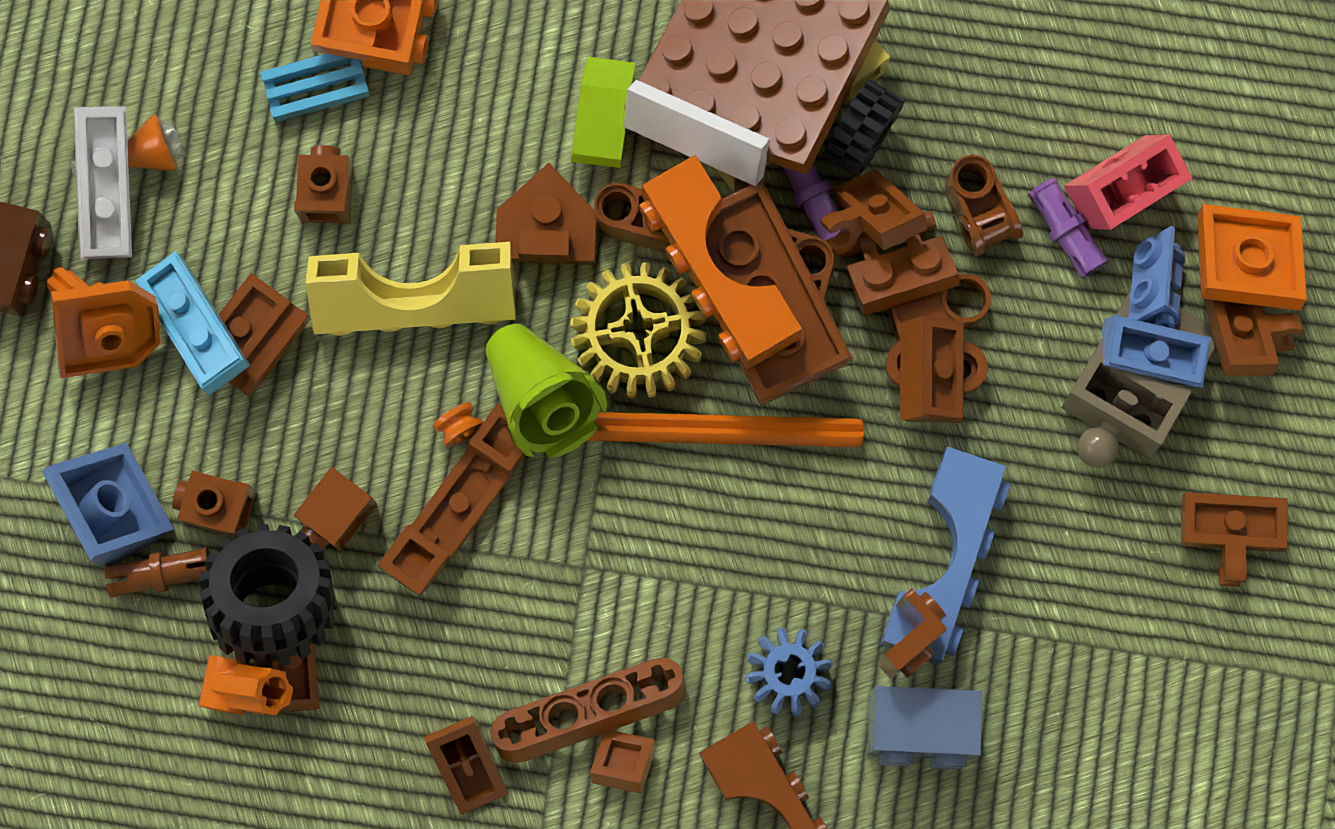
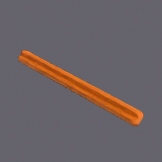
[587,412,864,447]

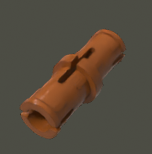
[104,547,210,598]

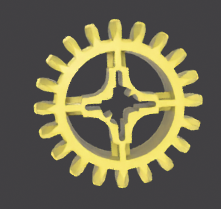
[570,262,707,399]

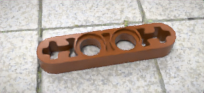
[490,658,687,763]

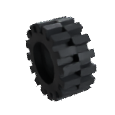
[823,79,905,177]

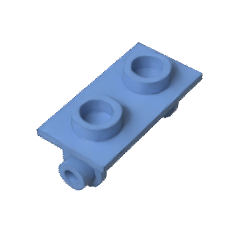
[1128,226,1185,329]

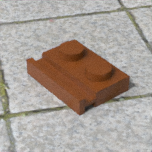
[219,273,311,398]

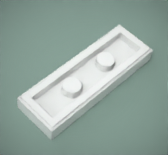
[624,80,770,186]
[73,106,132,259]

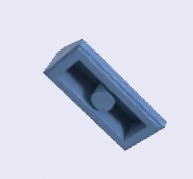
[1102,315,1211,388]

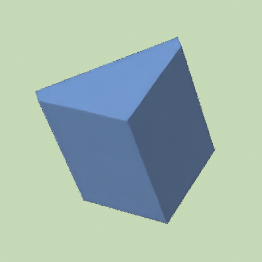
[42,443,174,569]

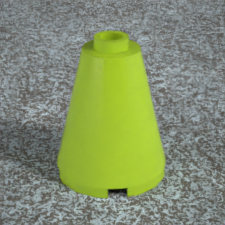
[486,324,607,458]

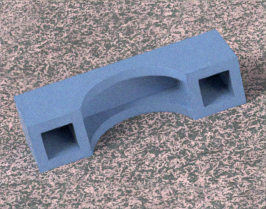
[880,447,1010,665]

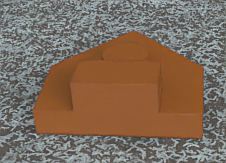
[495,163,597,265]

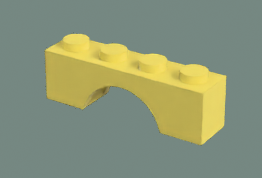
[306,242,516,336]

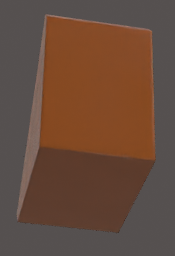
[424,716,508,814]

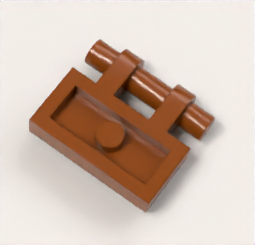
[839,210,959,316]

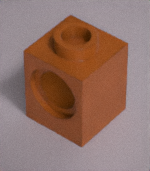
[294,466,377,552]

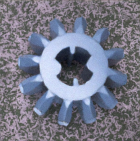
[745,628,833,716]

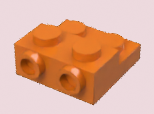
[310,0,438,76]

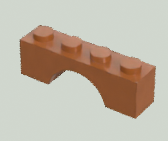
[699,721,828,829]

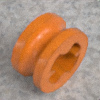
[432,402,483,448]

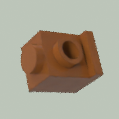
[294,145,353,224]
[172,470,257,539]

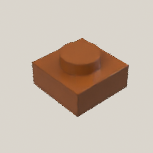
[590,730,656,794]

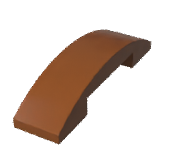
[377,403,526,597]

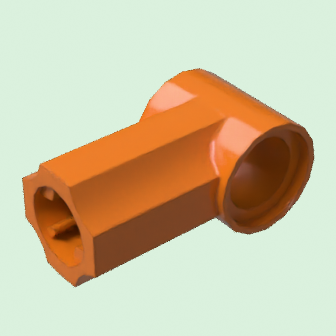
[198,655,293,716]

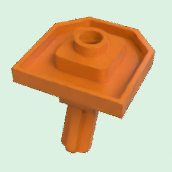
[47,267,161,379]

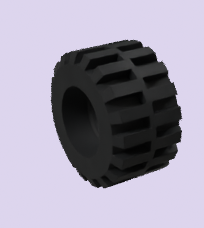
[199,524,336,668]

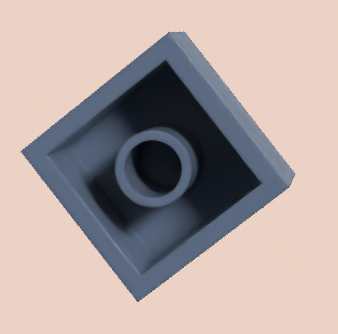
[866,686,982,769]

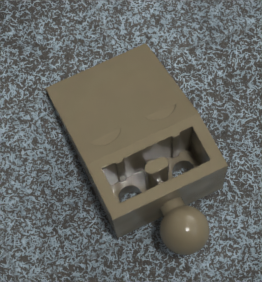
[1061,290,1216,468]

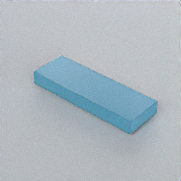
[135,251,251,395]

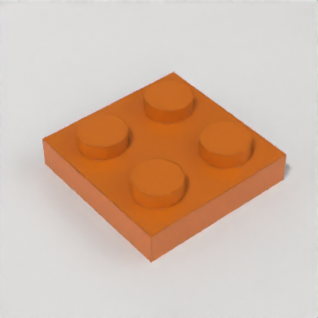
[1197,204,1307,311]

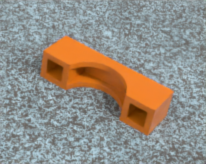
[639,155,802,370]

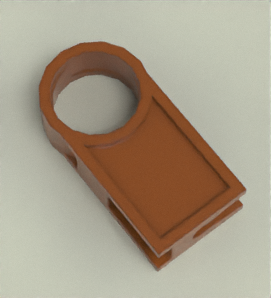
[887,274,991,342]

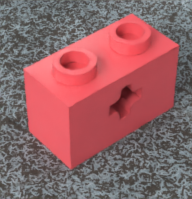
[1064,134,1193,230]

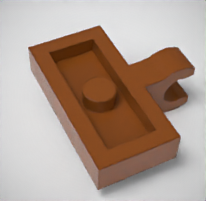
[820,169,928,255]
[1203,299,1304,377]
[1181,492,1288,587]

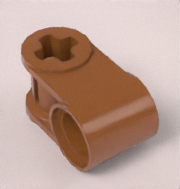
[945,154,1023,257]

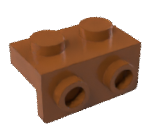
[877,588,947,679]

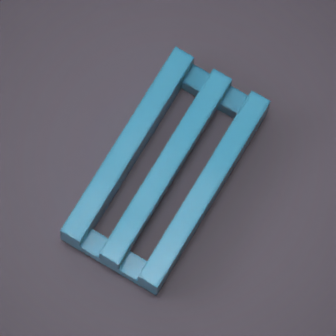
[260,54,370,122]

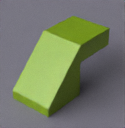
[571,57,636,168]

